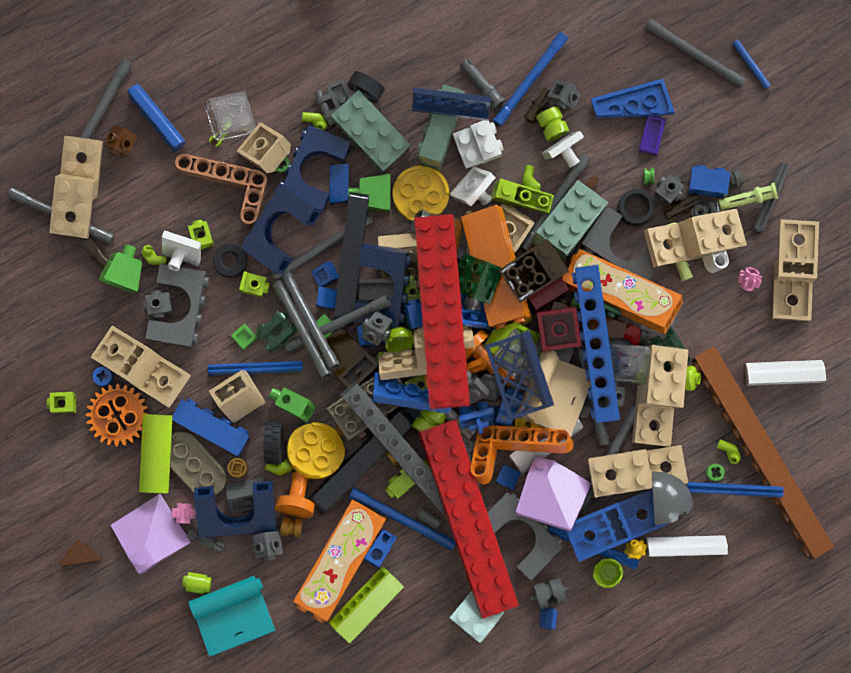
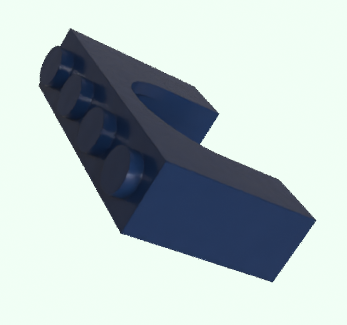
[280,125,352,215]
[241,184,323,274]
[354,244,412,328]
[193,481,277,538]

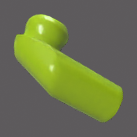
[302,112,327,131]
[522,165,541,191]
[142,245,167,266]
[717,439,741,464]
[264,459,293,476]

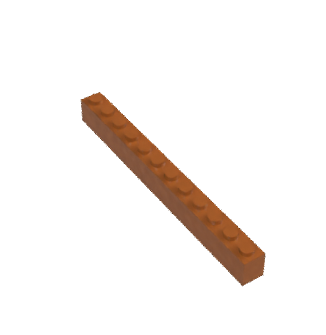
[692,346,834,560]

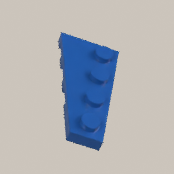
[591,79,675,118]
[372,372,451,414]

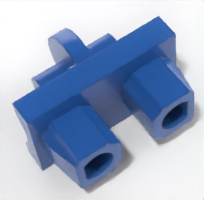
[459,401,495,435]

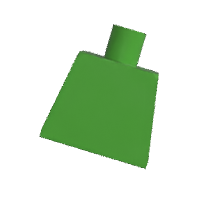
[348,174,391,214]
[98,245,142,293]
[269,388,316,423]

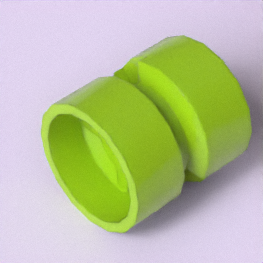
[536,107,570,141]
[411,410,447,432]

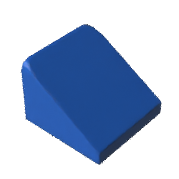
[311,262,339,287]
[316,287,337,309]
[496,464,521,490]
[539,608,557,629]

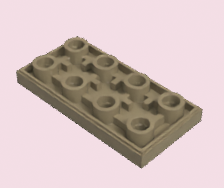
[327,377,403,441]

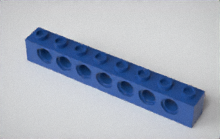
[572,265,620,423]

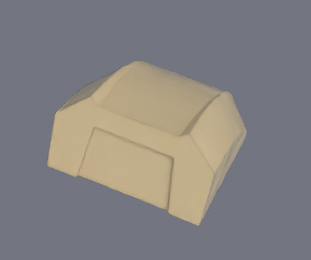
[237,122,291,173]
[500,203,535,254]

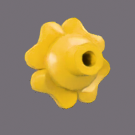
[624,539,648,559]

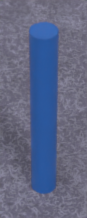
[732,40,771,89]

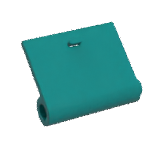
[189,575,276,657]

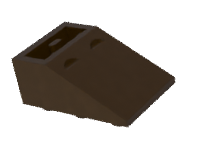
[498,238,568,303]
[317,328,379,389]

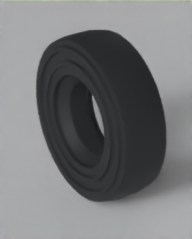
[213,243,248,278]

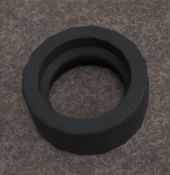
[347,71,385,103]
[618,189,654,226]

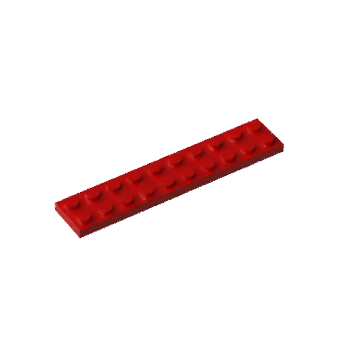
[414,214,470,409]
[418,420,519,619]

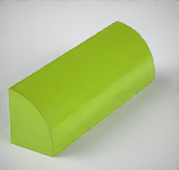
[139,414,172,493]
[328,566,404,643]

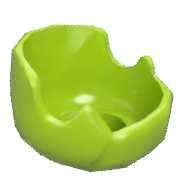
[386,327,415,353]
[593,558,623,588]

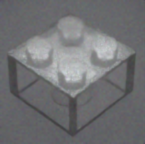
[205,91,256,141]

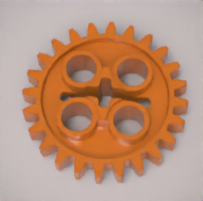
[86,384,149,447]

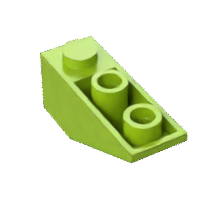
[491,178,554,214]

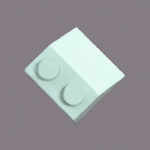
[450,591,504,643]

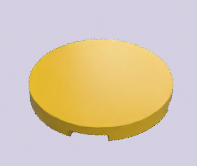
[392,165,449,221]
[287,422,345,479]

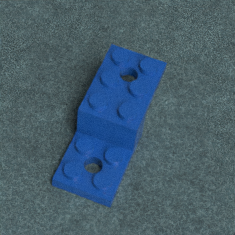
[566,489,667,561]

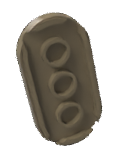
[170,432,227,497]

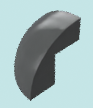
[652,471,693,525]

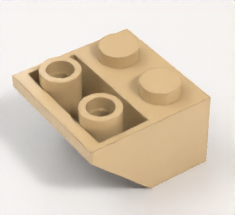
[378,233,419,279]
[209,370,266,423]

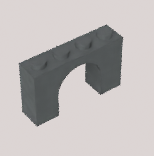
[581,206,669,280]
[145,264,209,349]
[488,492,563,581]

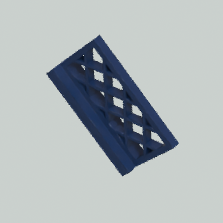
[412,87,491,121]
[485,331,555,420]

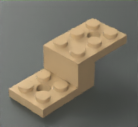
[49,136,103,238]
[644,209,747,268]
[772,219,819,321]
[378,325,474,380]
[91,326,191,408]
[632,345,688,447]
[588,445,688,498]

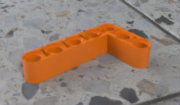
[471,425,574,485]

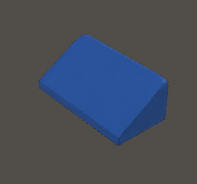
[330,164,349,203]
[461,308,491,329]

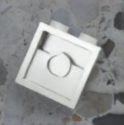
[452,120,504,170]

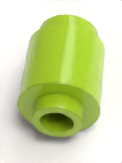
[182,572,212,594]

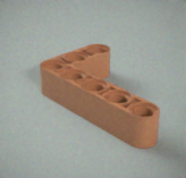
[175,154,268,227]

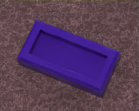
[638,116,666,156]

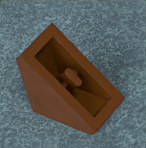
[60,540,102,567]

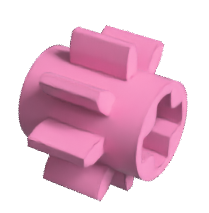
[737,267,762,291]
[172,503,196,524]

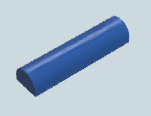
[128,84,186,153]

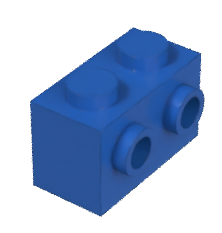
[688,165,730,198]

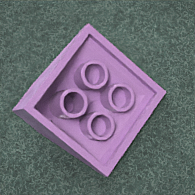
[516,455,591,532]
[111,494,191,574]

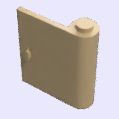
[516,350,591,437]

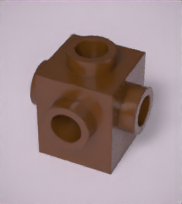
[104,125,138,157]

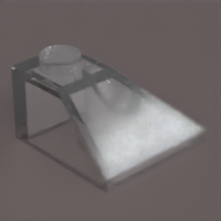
[493,328,540,386]
[610,344,650,385]

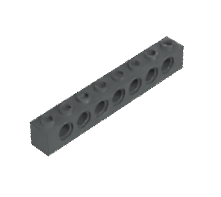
[340,382,445,514]

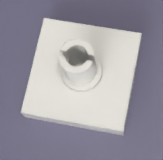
[541,131,584,167]
[449,166,496,206]
[162,231,201,271]

